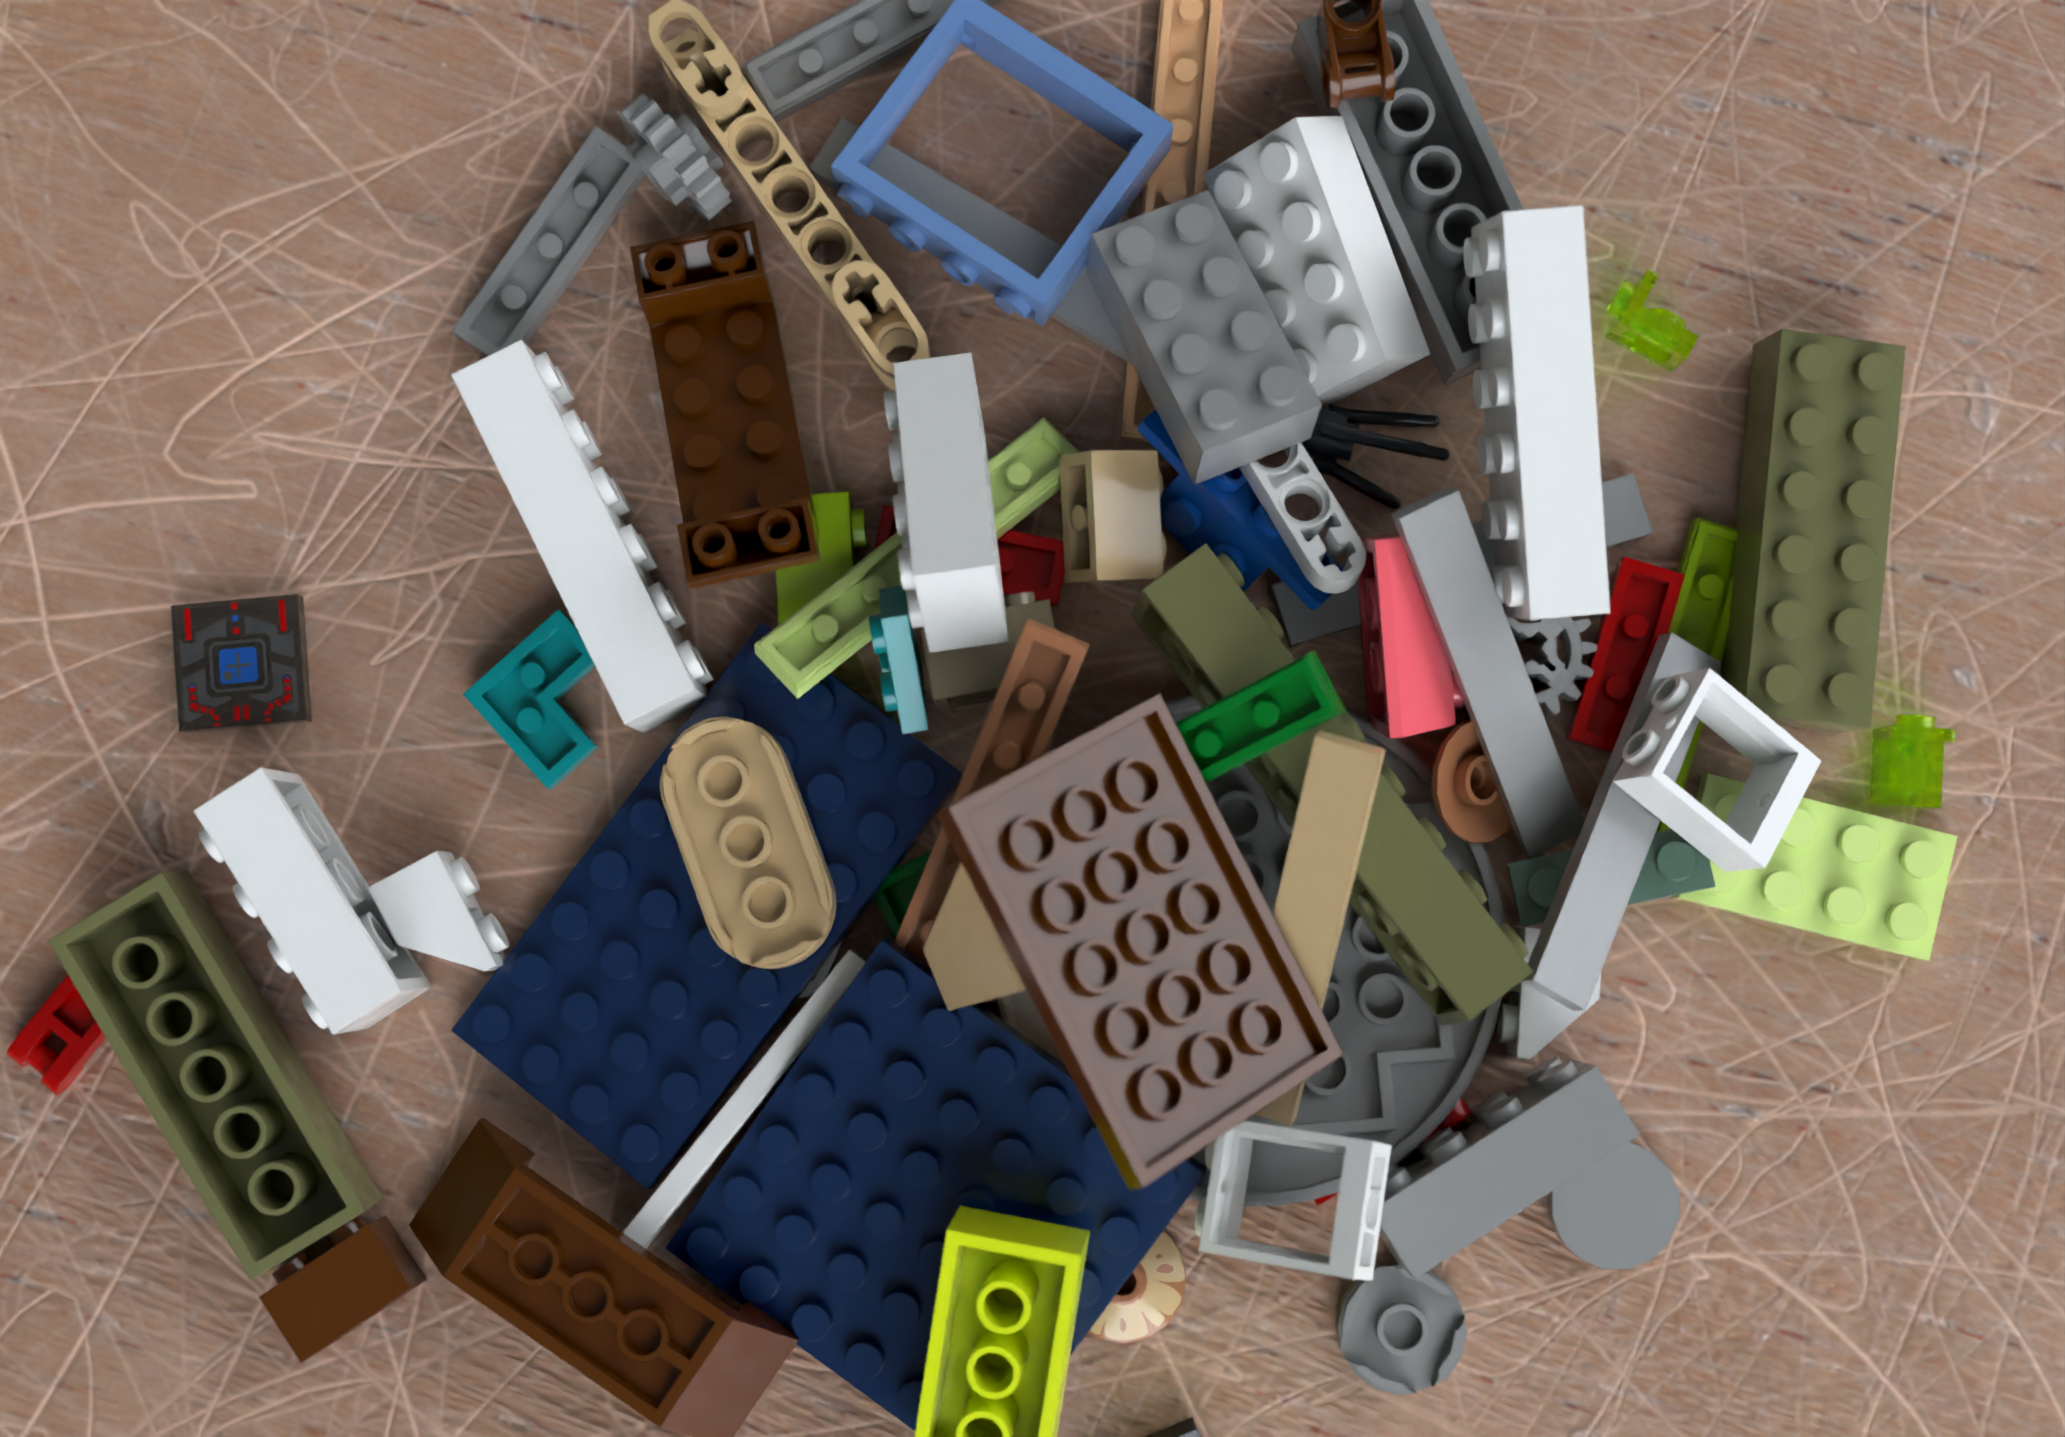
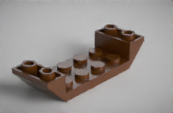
[630,221,820,589]
[409,1117,800,1437]

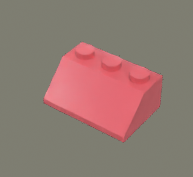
[1357,533,1464,739]

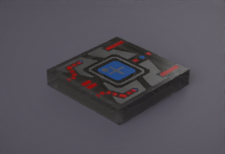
[171,594,312,733]

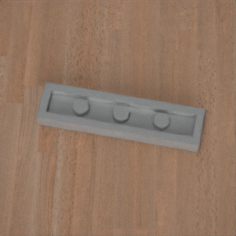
[452,126,645,356]

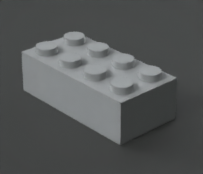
[1086,190,1322,485]
[1379,1056,1640,1279]

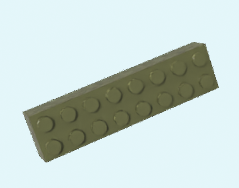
[1131,544,1533,1026]

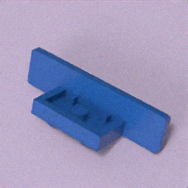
[1137,409,1343,610]

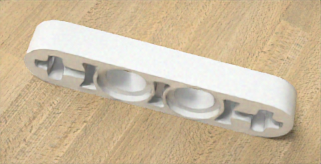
[1239,442,1366,594]

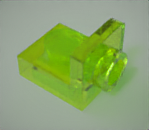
[1605,268,1699,372]
[1869,714,1956,809]

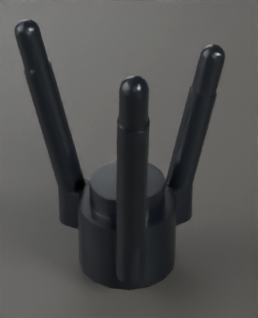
[1302,404,1450,510]

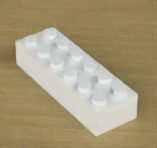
[1463,205,1610,620]
[451,340,714,734]

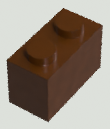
[259,1216,427,1363]

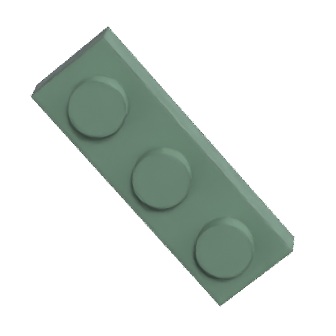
[1507,829,1716,927]

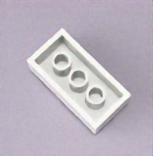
[1203,116,1430,405]
[884,352,1009,653]
[193,767,432,1035]

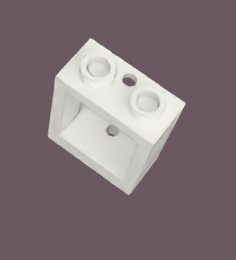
[1613,668,1821,872]
[1195,1120,1392,1281]

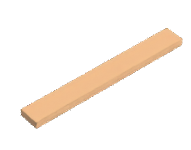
[1120,0,1223,442]

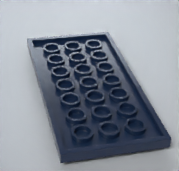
[451,622,963,1189]

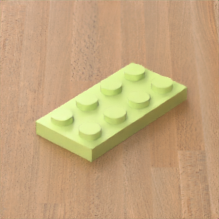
[1673,774,1958,961]

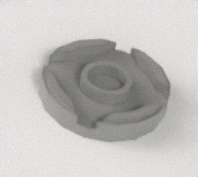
[1548,1142,1679,1269]
[1335,1262,1467,1395]

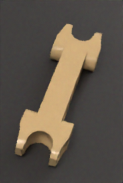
[648,0,931,391]

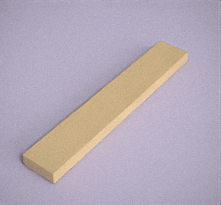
[1254,731,1386,1126]

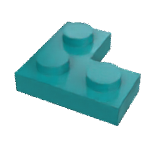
[869,585,928,734]
[463,609,599,790]

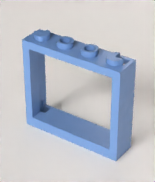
[831,0,1174,327]

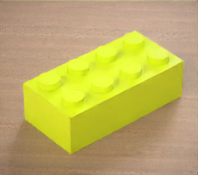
[915,1206,1090,1437]

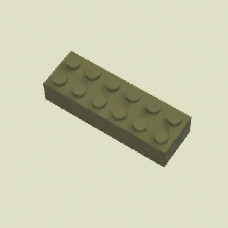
[1721,329,1906,733]
[48,870,383,1280]

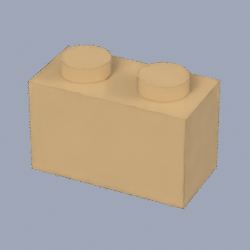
[1059,450,1166,584]

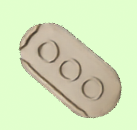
[660,716,837,969]

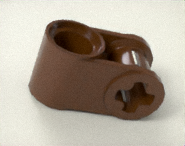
[1317,0,1395,109]

